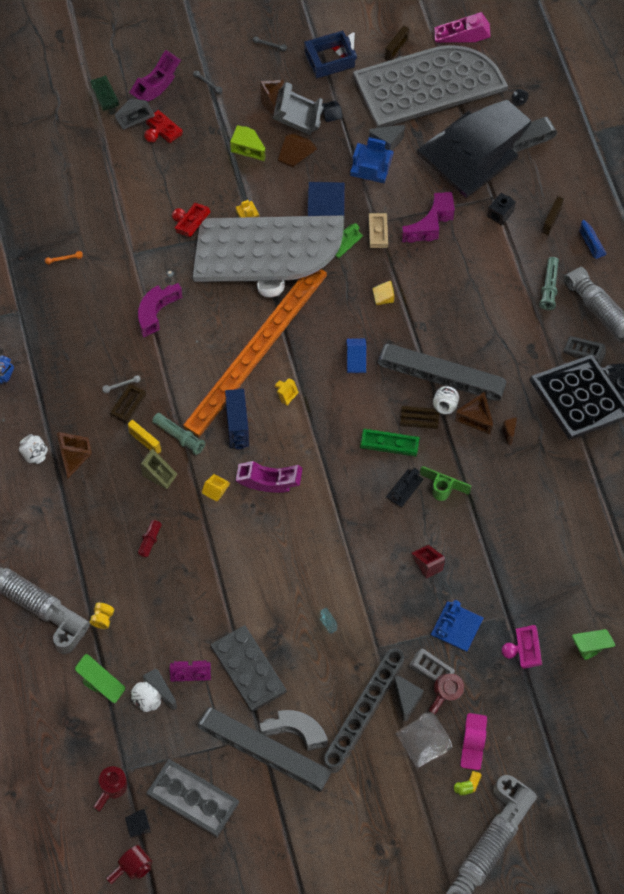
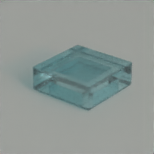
[320,608,337,634]

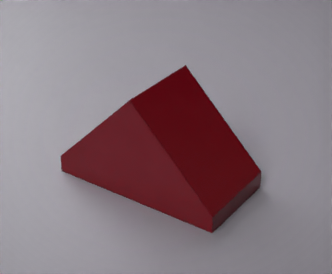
[411,545,445,579]

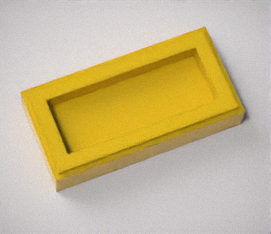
[128,419,161,454]

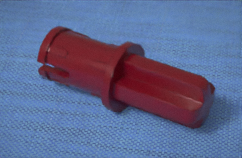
[138,520,162,558]

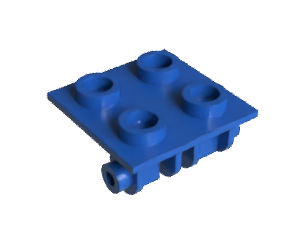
[431,600,484,652]

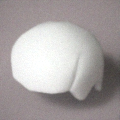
[257,280,285,298]

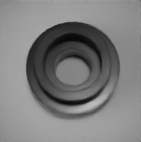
[512,89,529,106]

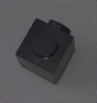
[487,193,516,226]

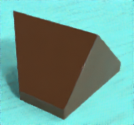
[260,80,284,115]
[278,133,318,168]
[455,392,493,435]
[57,432,92,478]

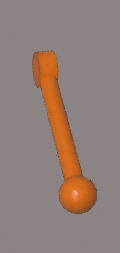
[45,251,83,264]

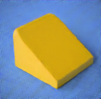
[372,281,394,305]
[202,474,230,501]

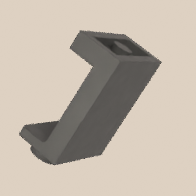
[273,82,323,135]

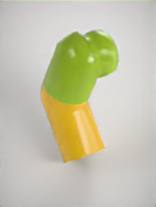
[454,771,482,796]

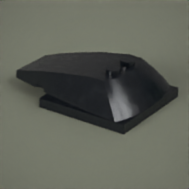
[417,100,531,198]
[529,355,624,440]

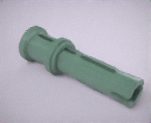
[539,257,559,310]
[152,413,206,455]

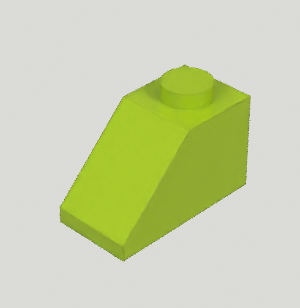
[230,125,265,161]

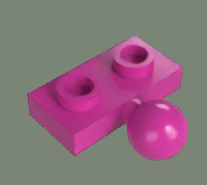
[501,625,542,669]

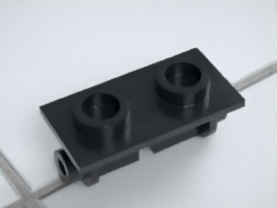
[386,468,424,508]

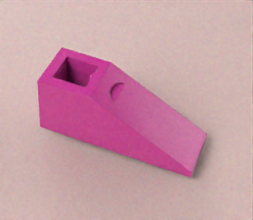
[434,12,490,43]

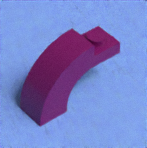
[129,50,181,102]
[138,283,183,338]
[236,461,303,493]

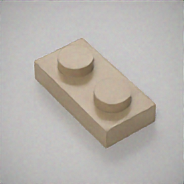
[369,213,388,248]

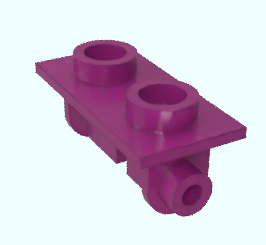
[169,660,211,682]

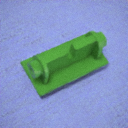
[335,223,363,258]

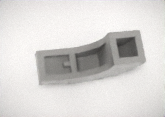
[260,710,328,751]

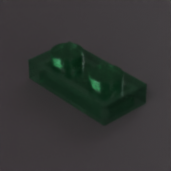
[90,75,119,111]

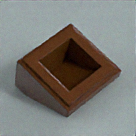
[502,417,517,445]

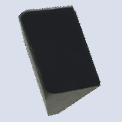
[322,100,342,122]
[125,809,151,838]

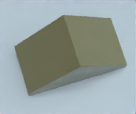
[141,449,178,489]

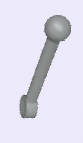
[103,376,141,393]

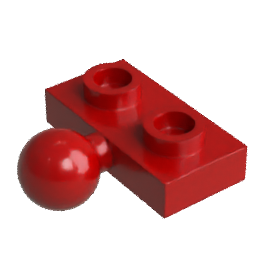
[144,110,183,143]
[172,203,211,237]

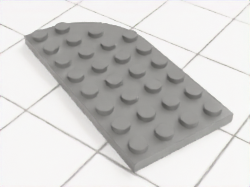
[353,45,508,128]
[193,216,344,282]

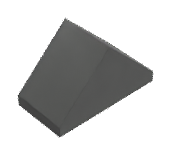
[115,98,155,130]
[369,125,405,151]
[394,676,424,721]

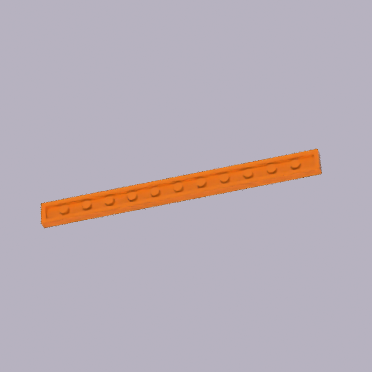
[183,269,327,438]

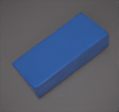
[579,220,607,259]

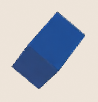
[347,339,366,373]

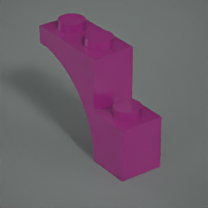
[402,192,455,243]

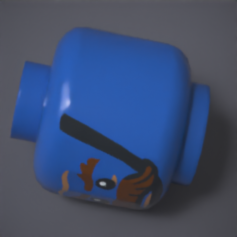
[0,355,14,385]

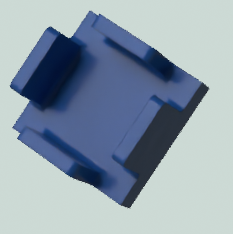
[350,137,394,184]

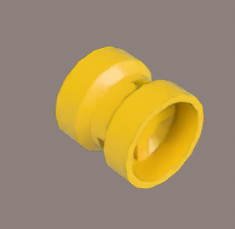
[89,603,114,629]

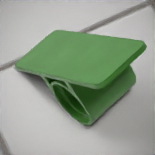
[420,466,471,501]
[572,629,615,660]
[75,654,125,703]

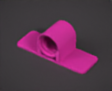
[460,713,487,770]

